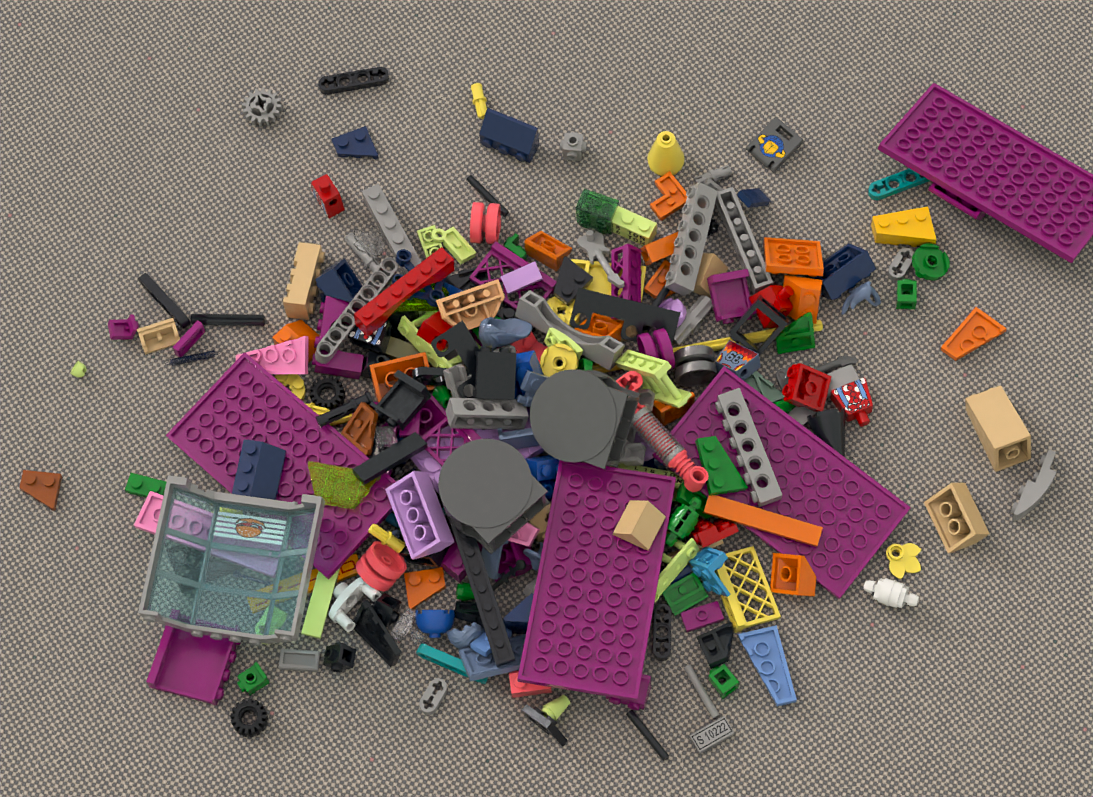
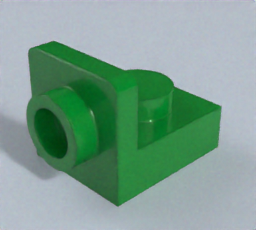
[504,233,527,261]

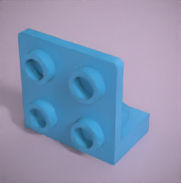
[689,547,730,597]

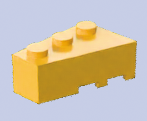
[871,206,937,247]

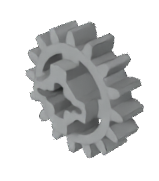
[242,88,282,127]

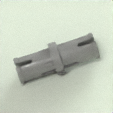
[693,165,732,184]

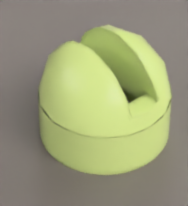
[70,361,87,378]

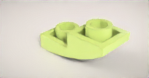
[417,225,443,258]
[544,328,583,361]

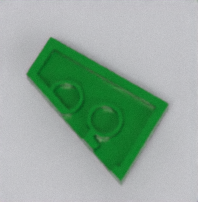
[695,436,748,496]

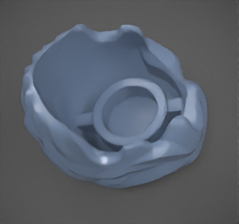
[446,622,485,649]

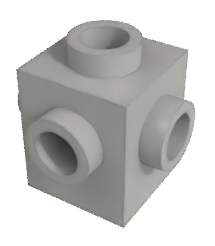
[560,132,587,161]

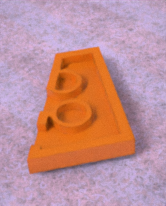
[941,307,1007,361]

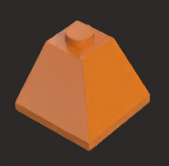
[575,313,624,342]
[272,319,319,363]
[652,392,695,426]
[770,553,816,596]

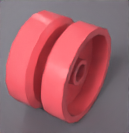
[470,202,501,244]
[356,541,407,592]

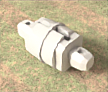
[863,578,919,608]

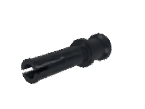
[315,391,374,428]

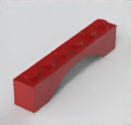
[354,247,455,337]

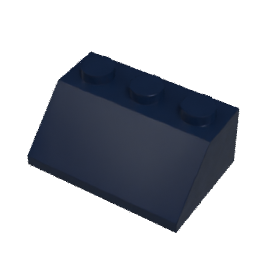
[479,108,539,163]
[805,243,876,300]
[232,439,286,500]

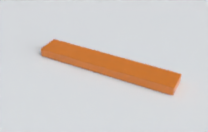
[703,495,823,547]

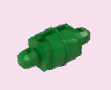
[665,497,702,547]

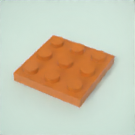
[763,237,824,277]

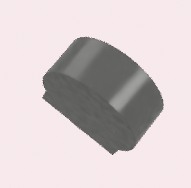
[530,370,641,469]
[439,439,550,554]

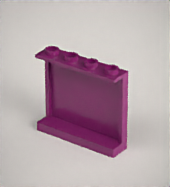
[146,609,242,705]

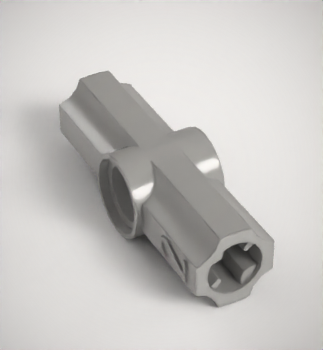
[672,295,713,347]

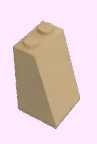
[965,385,1031,472]

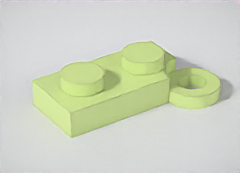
[431,227,477,264]

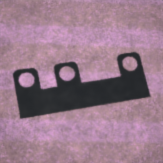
[570,288,681,345]
[431,320,486,430]

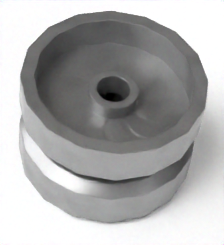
[674,345,717,387]

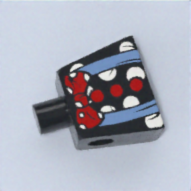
[348,319,393,355]

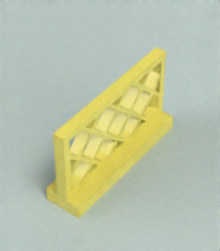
[714,546,781,633]

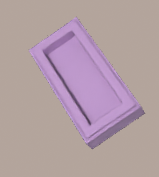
[501,261,543,295]

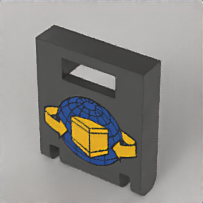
[746,117,803,173]

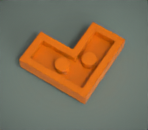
[650,171,687,221]

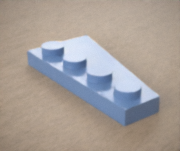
[738,625,797,706]

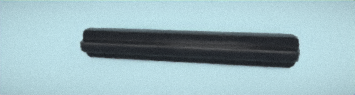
[190,314,265,326]

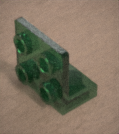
[576,188,619,235]

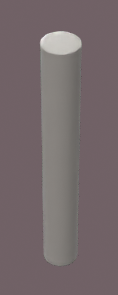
[684,664,720,719]

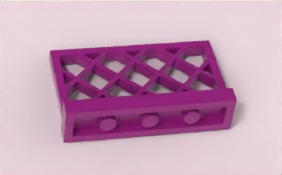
[469,241,557,311]
[422,416,482,466]

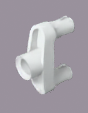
[329,577,382,632]

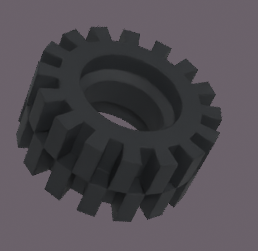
[310,375,345,410]
[230,698,268,738]

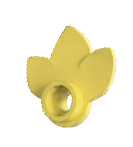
[886,543,921,579]

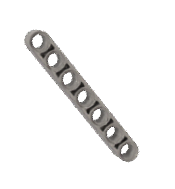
[315,257,398,364]

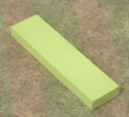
[301,568,340,639]

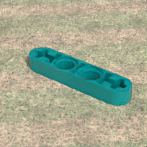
[868,168,930,201]
[416,644,488,684]

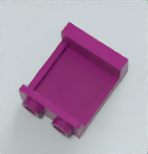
[707,269,757,324]

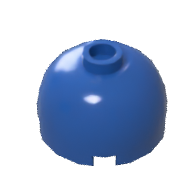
[415,610,455,638]

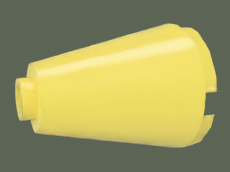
[647,131,684,176]

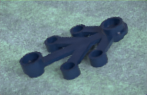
[392,249,446,307]

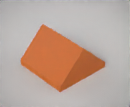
[524,231,572,272]

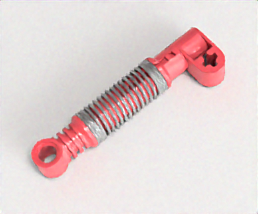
[616,371,708,492]

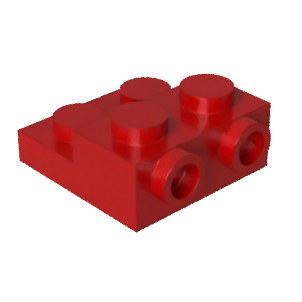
[782,363,832,412]
[689,518,739,548]

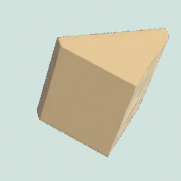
[694,253,728,299]
[613,500,666,551]

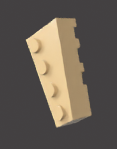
[283,242,325,320]

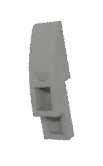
[1010,449,1057,522]

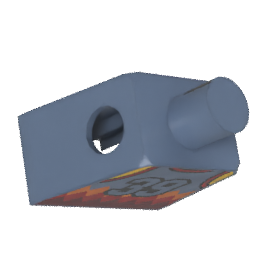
[715,340,761,381]

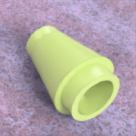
[541,695,570,721]

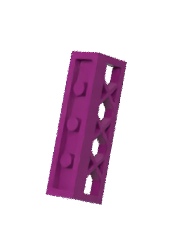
[611,243,641,320]

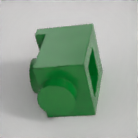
[896,279,917,309]
[237,662,269,696]
[708,664,739,699]

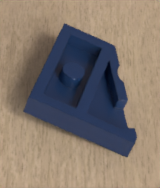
[331,126,379,159]

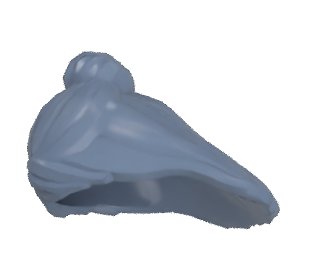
[479,317,532,352]

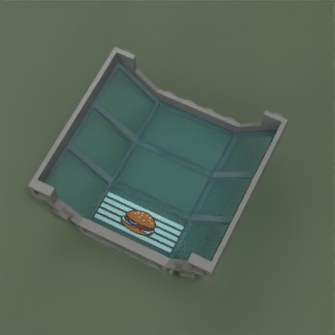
[138,475,325,646]

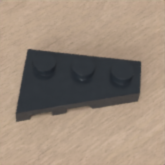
[353,600,402,667]

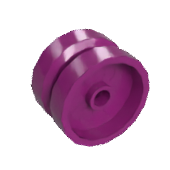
[637,328,675,370]

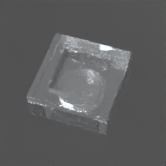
[374,426,398,448]

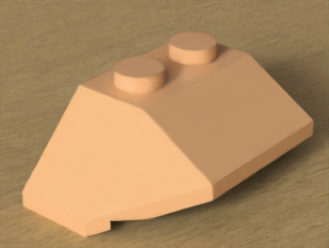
[436,279,505,330]

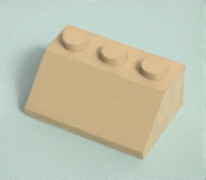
[924,483,990,553]

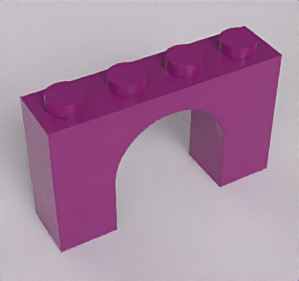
[312,296,364,379]

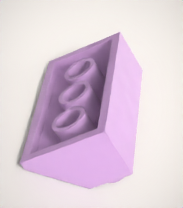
[385,471,454,560]

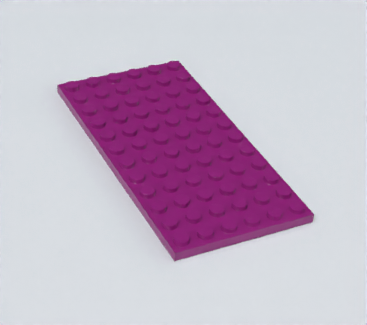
[878,83,1093,263]
[166,352,396,580]
[652,366,911,599]
[517,460,676,701]

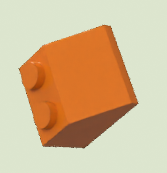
[783,275,823,324]

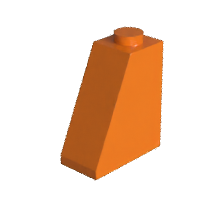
[640,231,679,266]

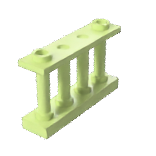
[397,305,481,368]
[615,350,692,408]
[655,531,700,602]

